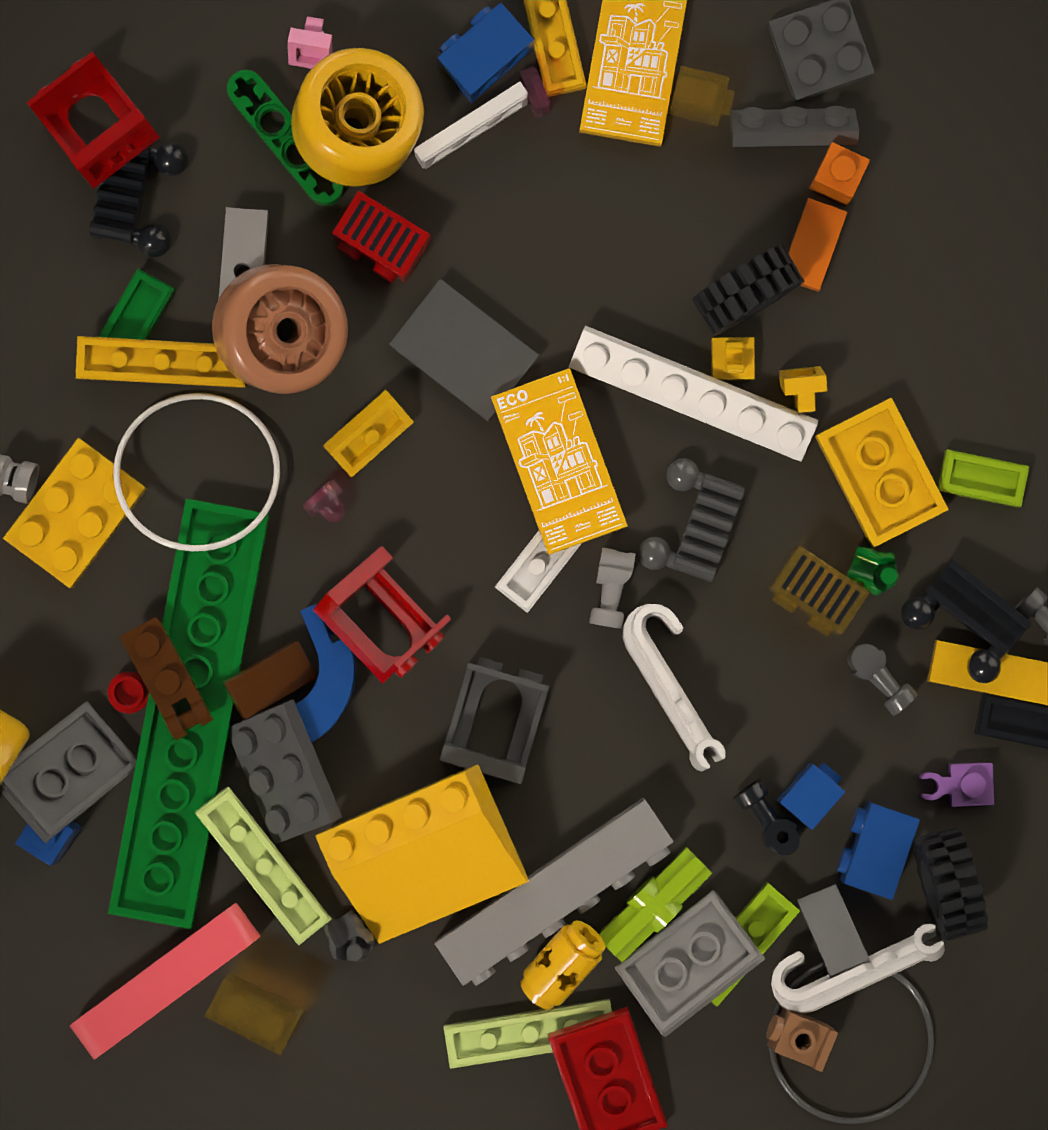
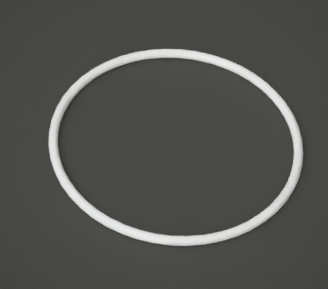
[113,393,280,551]

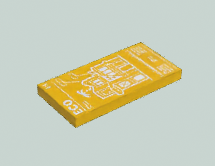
[579,0,687,147]
[491,368,628,555]

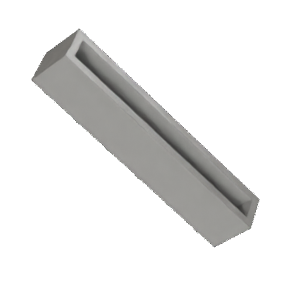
[434,798,674,986]

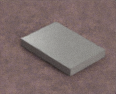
[614,890,765,1037]

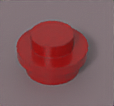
[107,672,149,714]

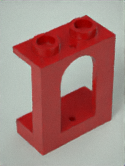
[26,51,160,189]
[313,546,451,684]

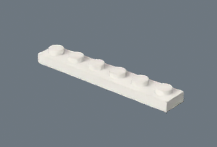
[569,326,818,462]

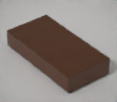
[223,640,317,719]

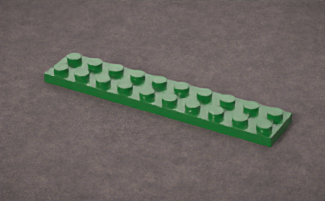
[108,499,270,929]

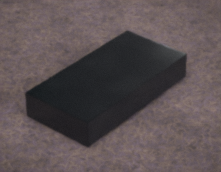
[974,693,1048,749]

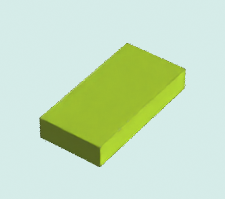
[938,449,1029,508]

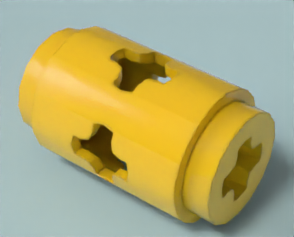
[520,920,605,1010]

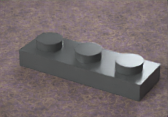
[730,106,860,147]

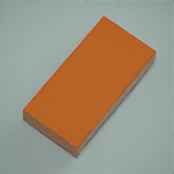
[788,198,847,292]

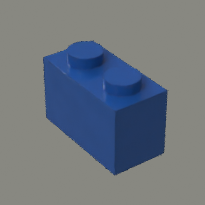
[438,2,534,103]
[836,801,920,900]

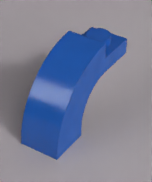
[296,604,357,743]

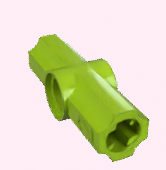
[599,847,712,963]

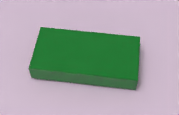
[99,268,176,340]

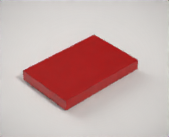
[547,1007,668,1130]

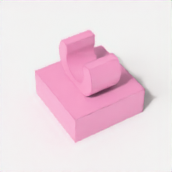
[288,16,332,69]

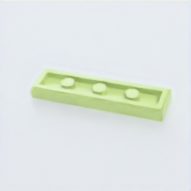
[195,786,331,946]
[444,998,612,1069]

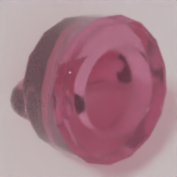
[303,480,345,523]

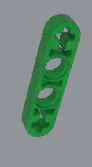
[227,70,345,207]

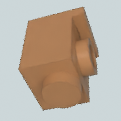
[766,1007,838,1072]

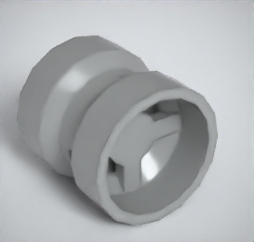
[0,454,39,504]

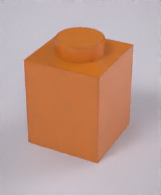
[809,142,870,206]

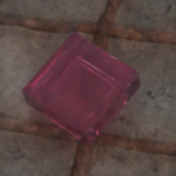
[520,66,550,119]

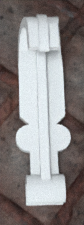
[622,604,725,771]
[771,924,945,1014]

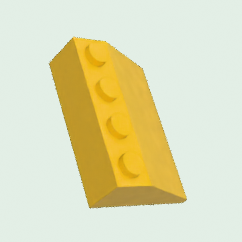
[315,764,529,944]

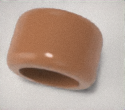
[212,264,348,394]

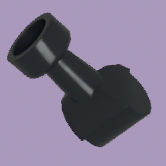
[733,779,800,855]

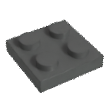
[767,0,875,103]

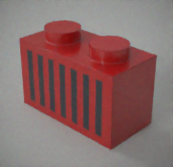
[332,190,432,283]

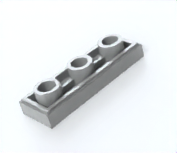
[219,207,269,297]

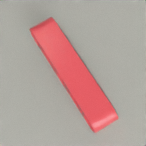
[69,903,261,1060]

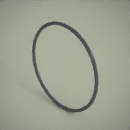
[768,963,934,1124]

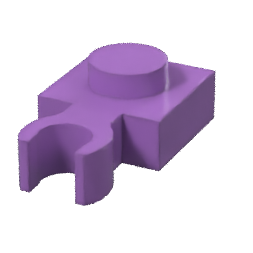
[919,762,994,807]

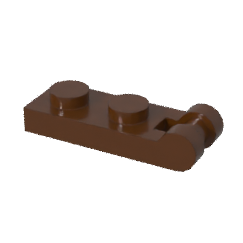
[119,616,214,741]

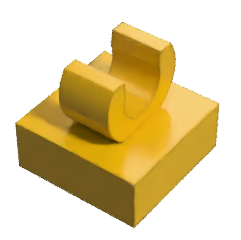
[711,337,755,381]

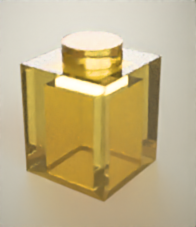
[669,66,735,126]

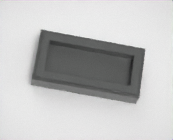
[797,884,870,979]

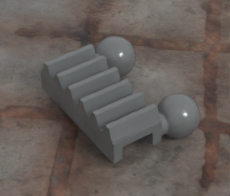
[638,458,745,583]

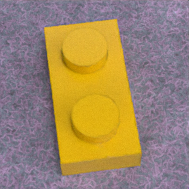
[323,390,414,478]

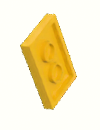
[815,397,949,548]
[3,438,148,589]

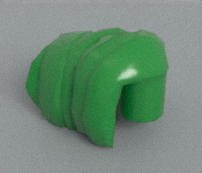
[846,546,899,596]

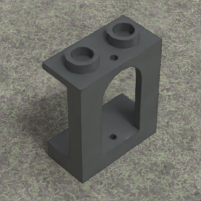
[440,657,550,784]

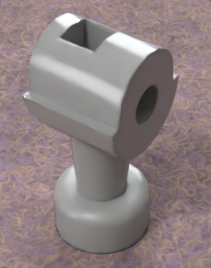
[589,547,636,629]

